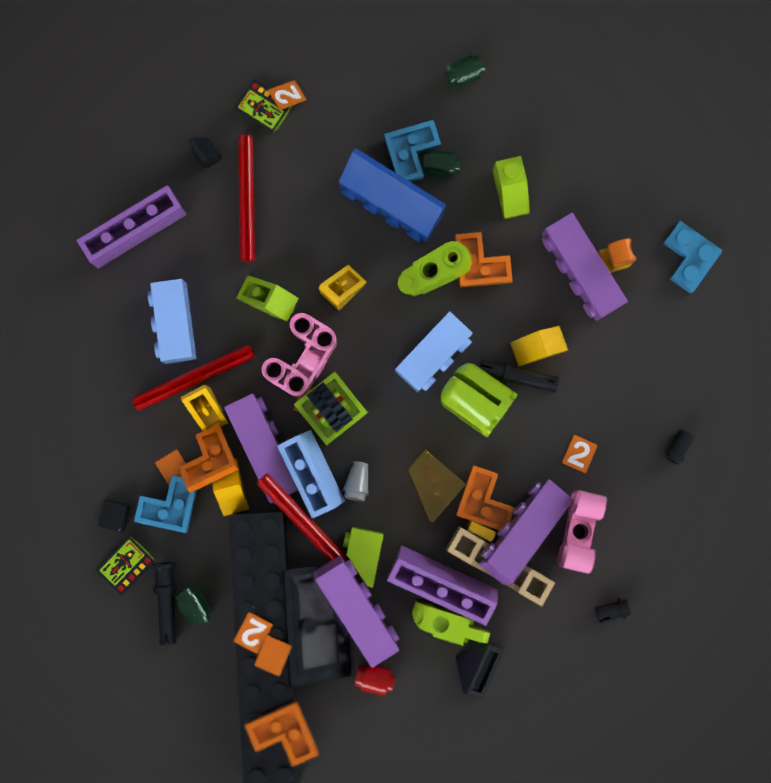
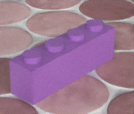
[76,185,187,269]
[542,213,628,321]
[224,393,298,504]
[479,479,573,585]
[387,545,498,626]
[313,555,400,668]

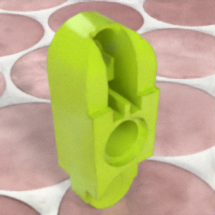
[398,241,472,296]
[411,600,491,646]

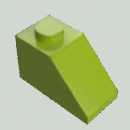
[492,156,530,219]
[236,275,299,321]
[343,527,384,588]

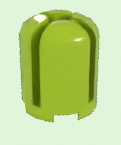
[441,363,518,438]

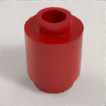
[355,664,395,696]

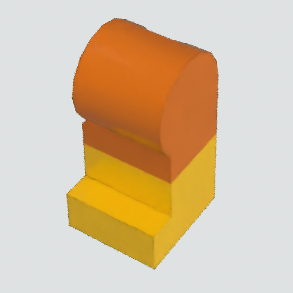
[598,238,636,273]

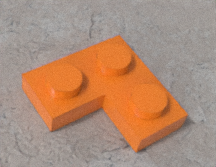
[455,232,513,288]
[179,424,239,493]
[456,465,515,530]
[245,701,319,767]

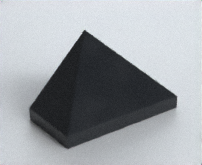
[455,643,504,699]

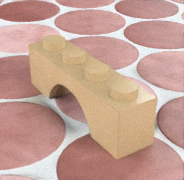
[446,526,555,606]

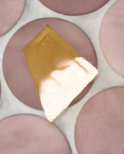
[408,449,466,523]

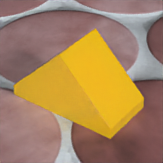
[318,265,367,311]
[510,326,568,367]
[181,385,228,431]
[212,459,250,516]

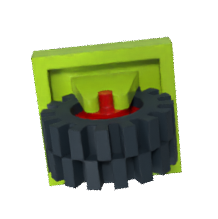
[294,372,368,446]

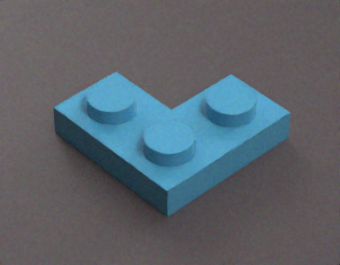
[384,120,441,182]
[663,221,723,294]
[134,475,197,533]

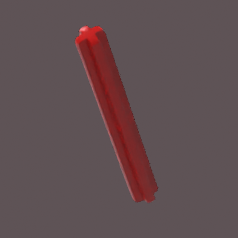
[238,135,255,262]
[132,345,255,410]
[258,473,354,566]

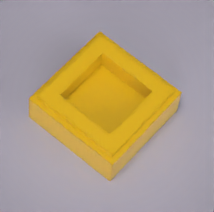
[466,521,496,541]

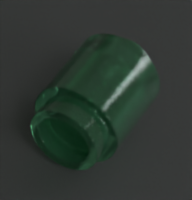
[445,55,486,90]
[423,151,461,178]
[174,586,212,627]

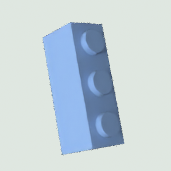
[148,279,197,364]
[395,311,473,393]
[277,430,345,519]

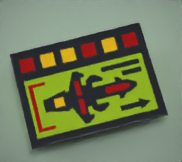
[234,79,291,133]
[95,535,155,596]

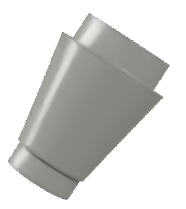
[342,461,368,502]

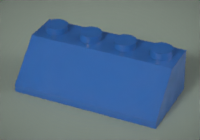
[339,148,446,243]

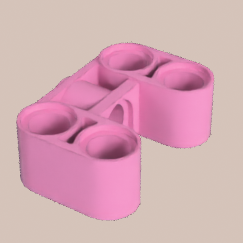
[262,313,337,397]
[557,490,607,574]

